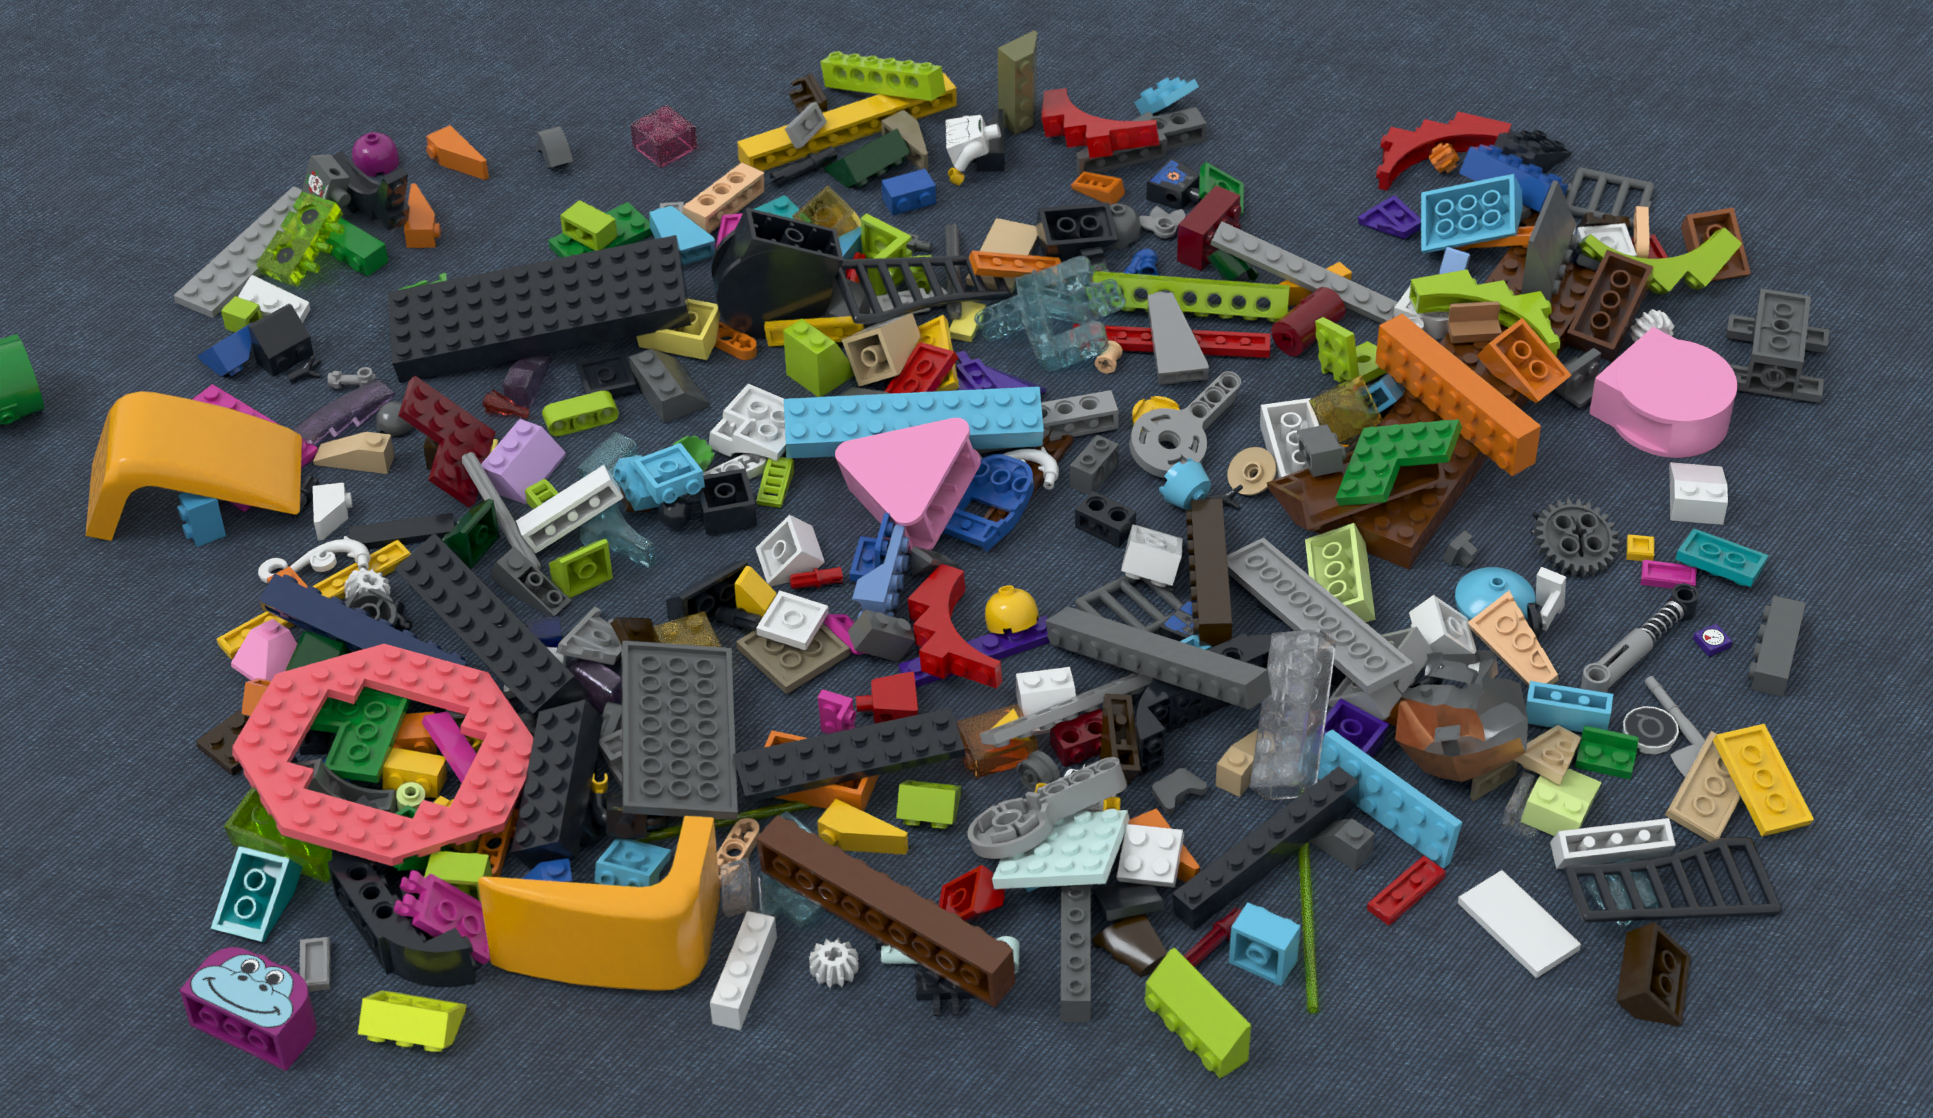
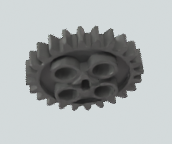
[1533,498,1619,578]

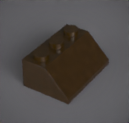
[1616,922,1691,1026]

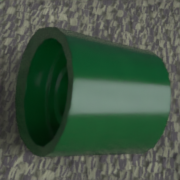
[1207,249,1259,281]

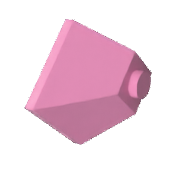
[231,619,297,681]

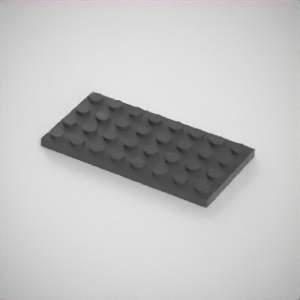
[621,641,738,820]

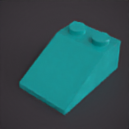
[211,846,303,943]

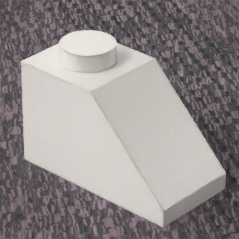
[313,483,352,541]

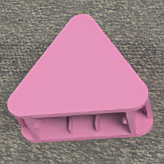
[835,418,981,554]

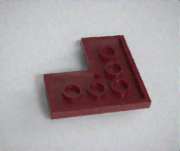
[398,376,495,508]

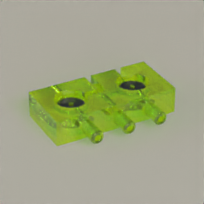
[256,191,345,287]

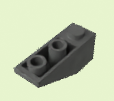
[489,547,572,618]

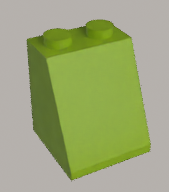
[783,319,855,397]

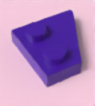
[1358,195,1421,239]

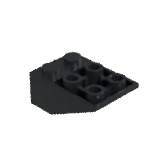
[1494,129,1572,173]

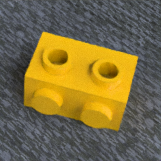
[383,748,447,798]

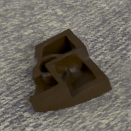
[1092,914,1168,977]

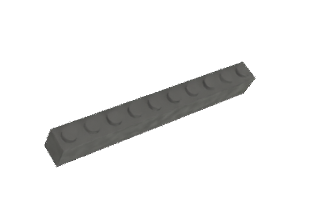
[1045,606,1272,710]

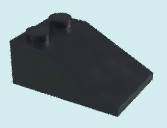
[1036,202,1118,262]

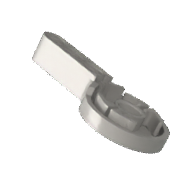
[1129,371,1241,478]
[968,757,1127,859]

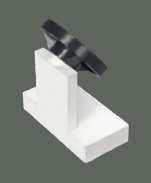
[1527,567,1566,640]

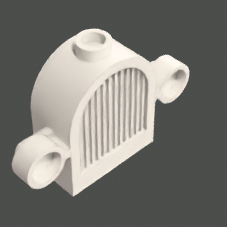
[1393,287,1449,339]

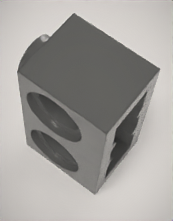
[1070,435,1119,495]

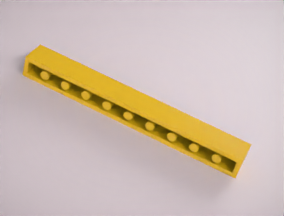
[737,73,957,171]

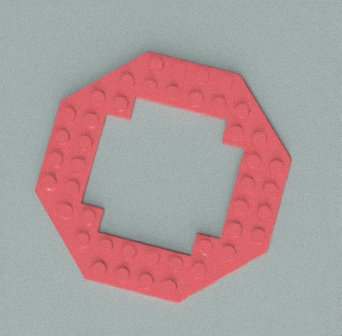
[232,644,534,866]

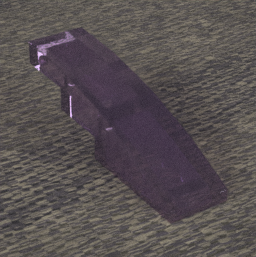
[293,380,395,445]

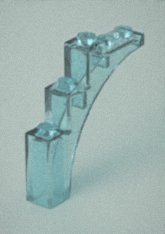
[577,432,655,568]

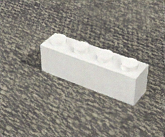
[516,465,624,554]
[1550,818,1675,869]
[710,911,777,1030]

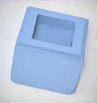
[1440,247,1470,274]

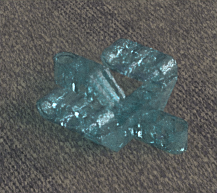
[974,256,1126,372]

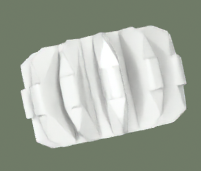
[1630,309,1674,342]
[344,568,391,600]
[809,937,859,988]

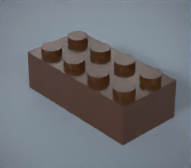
[1567,250,1653,362]

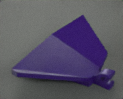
[954,351,1046,393]

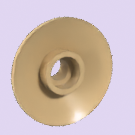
[1227,447,1277,496]

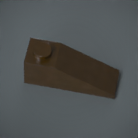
[1100,693,1140,785]

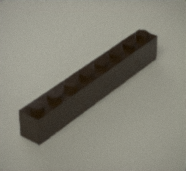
[1186,499,1232,646]

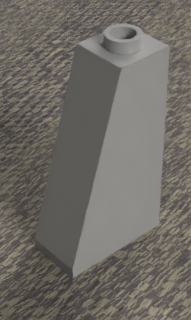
[1148,292,1209,385]

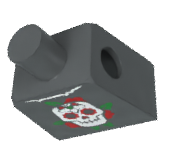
[300,154,351,208]

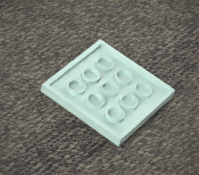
[992,809,1130,889]

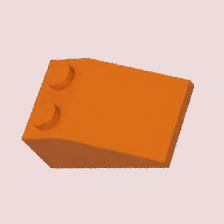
[1477,318,1572,403]

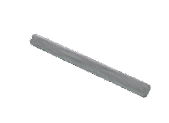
[462,452,541,570]

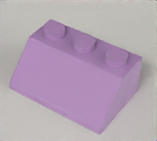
[481,419,566,505]

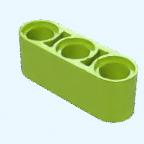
[542,391,619,437]

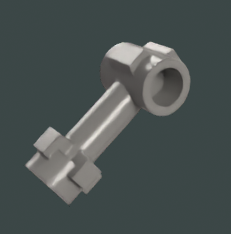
[328,367,377,392]

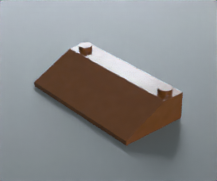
[1267,452,1446,531]

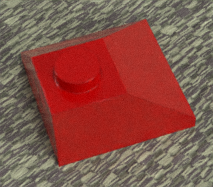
[938,865,1005,922]

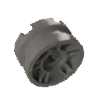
[1016,750,1060,793]

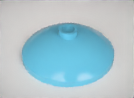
[1455,567,1536,620]

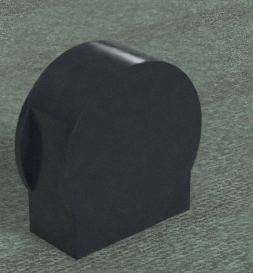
[711,208,844,339]

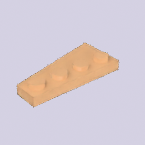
[1468,591,1559,687]

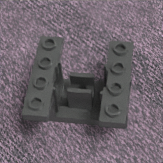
[1726,289,1829,403]

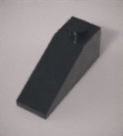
[972,109,1005,172]

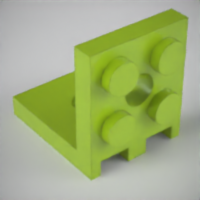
[860,213,912,296]
[1315,317,1387,389]

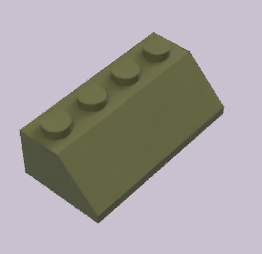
[998,30,1037,135]

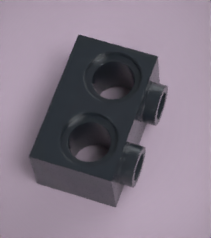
[1075,491,1136,548]

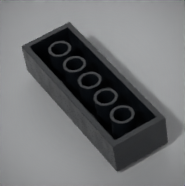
[511,700,603,870]

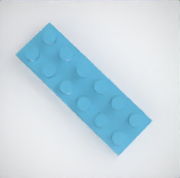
[1314,730,1462,868]

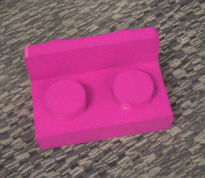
[818,689,856,734]

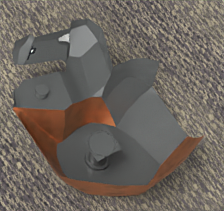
[1395,650,1528,782]

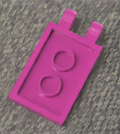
[393,870,490,965]

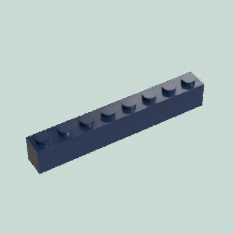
[258,573,468,667]

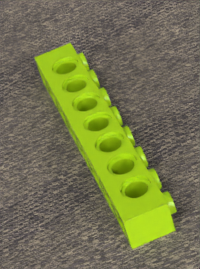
[1091,271,1290,322]

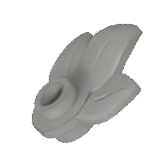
[1139,206,1185,238]

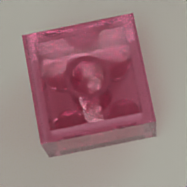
[630,105,697,168]

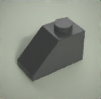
[1310,819,1375,871]

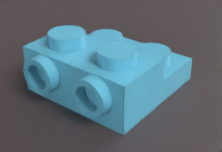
[1134,77,1199,115]
[634,443,705,504]
[613,455,682,511]
[595,837,671,887]

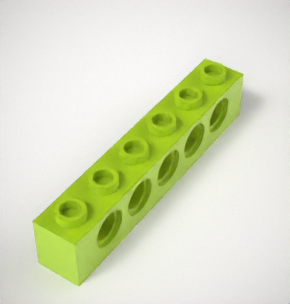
[820,52,946,101]

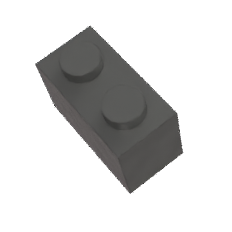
[1297,424,1346,477]
[848,609,916,662]

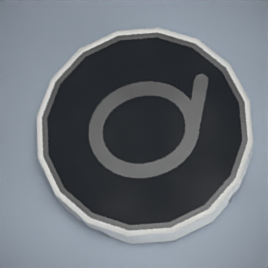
[1622,706,1679,754]

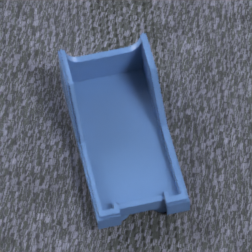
[852,525,910,618]

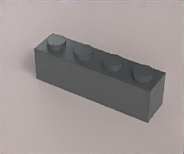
[1748,595,1806,697]

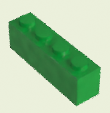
[298,206,388,277]

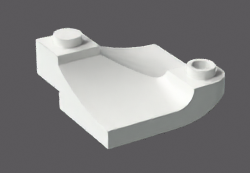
[709,384,786,461]

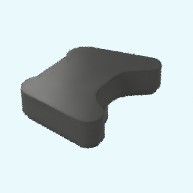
[1152,768,1207,815]

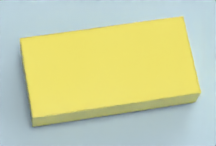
[949,302,986,342]

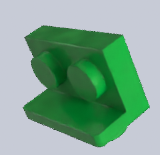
[1575,726,1639,780]

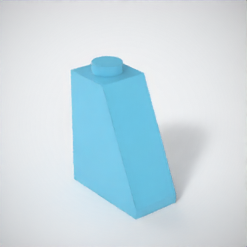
[649,206,715,265]

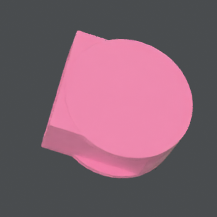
[1589,327,1737,458]

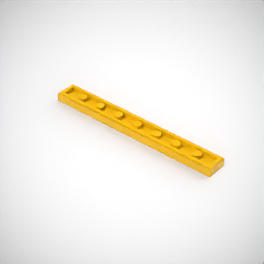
[217,540,411,660]

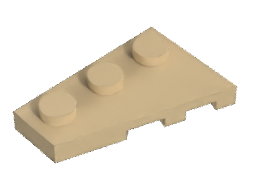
[1514,725,1581,785]

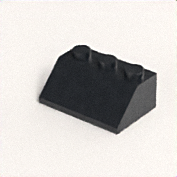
[666,559,748,636]

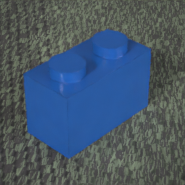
[881,169,936,216]

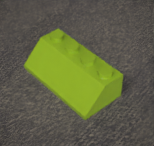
[1144,948,1251,1079]

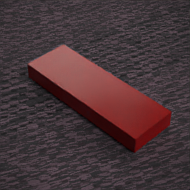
[1367,856,1446,925]

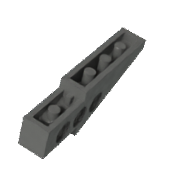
[1076,107,1207,176]

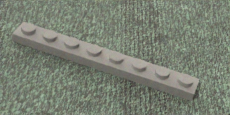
[1211,222,1398,324]
[980,672,1152,748]

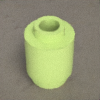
[396,782,425,811]

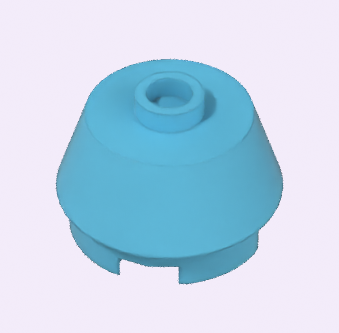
[1159,458,1211,510]

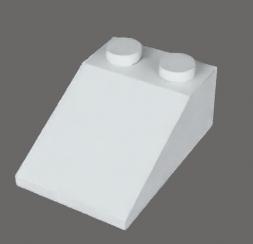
[1669,462,1728,525]
[1121,524,1182,587]

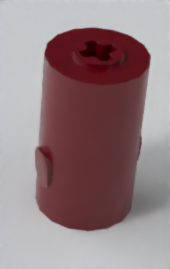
[1271,287,1346,356]

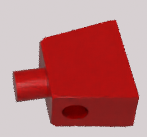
[856,672,918,724]

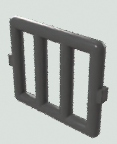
[1565,167,1655,229]
[1075,575,1184,634]

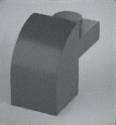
[535,126,573,168]

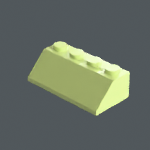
[1305,523,1375,623]

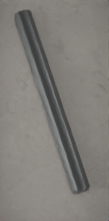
[945,224,962,320]

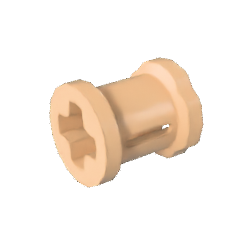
[1095,341,1123,374]

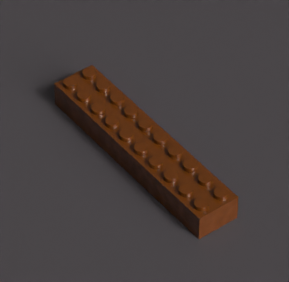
[756,815,1015,1007]

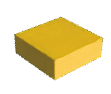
[1626,535,1654,561]

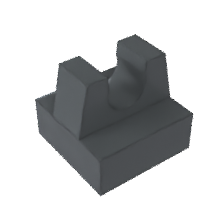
[1443,530,1478,568]

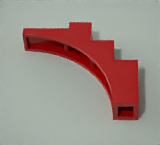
[1042,88,1160,158]
[1376,112,1512,191]
[908,564,1002,689]

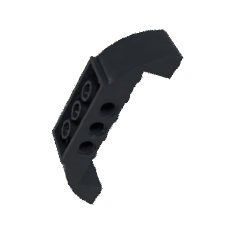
[1136,633,1327,776]
[327,795,477,987]

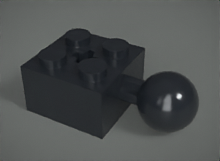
[658,468,757,535]

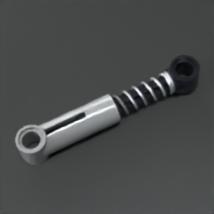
[1580,583,1699,693]

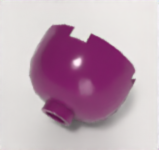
[352,132,399,177]

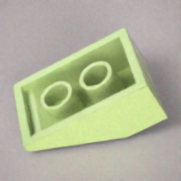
[1520,769,1602,836]

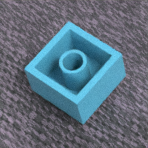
[1229,903,1301,986]

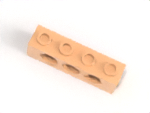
[683,163,764,234]

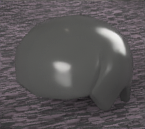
[376,401,413,437]

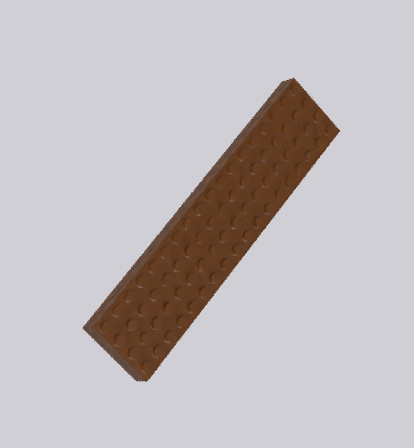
[1315,245,1596,570]

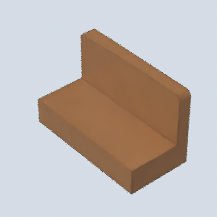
[1447,301,1502,343]

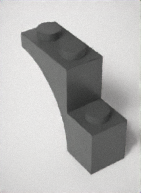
[295,759,397,814]

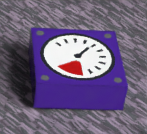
[1693,624,1732,657]

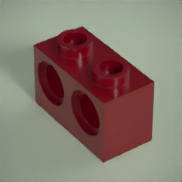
[1050,709,1103,767]

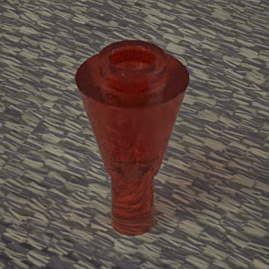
[482,389,530,419]

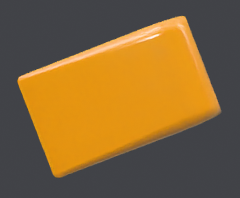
[85,391,302,541]
[478,816,720,991]

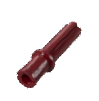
[1183,907,1242,967]

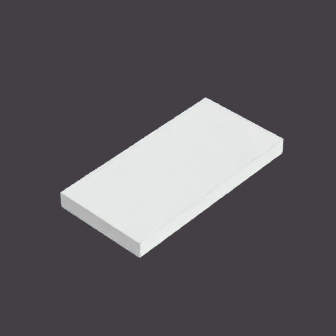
[1458,870,1581,978]

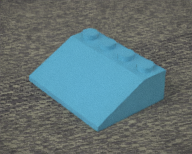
[1421,174,1522,254]

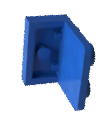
[849,513,895,582]

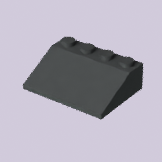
[1521,180,1579,302]

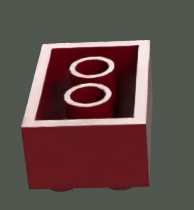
[1177,186,1242,271]

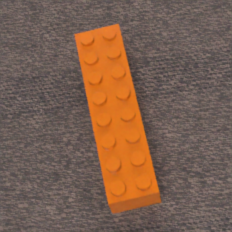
[1375,313,1541,476]

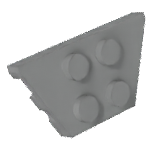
[556,607,622,665]

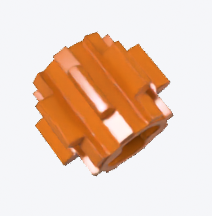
[1429,143,1460,174]

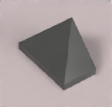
[911,546,959,576]

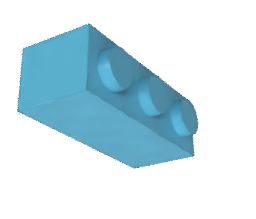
[1526,681,1613,732]

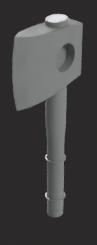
[1644,676,1705,777]

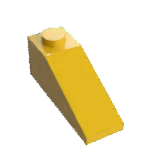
[817,799,908,854]

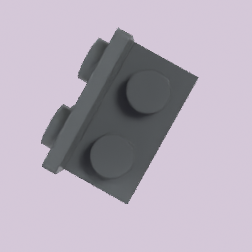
[1553,348,1601,408]

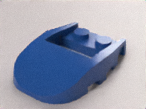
[941,454,1034,551]

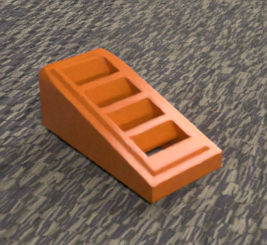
[1071,172,1125,205]

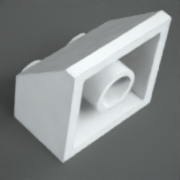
[756,515,825,586]
[1409,595,1477,654]
[1016,667,1076,735]

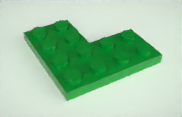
[548,202,653,258]
[1335,419,1462,506]
[310,687,411,783]

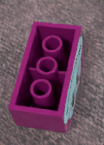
[180,947,317,1071]

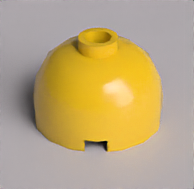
[985,585,1039,634]

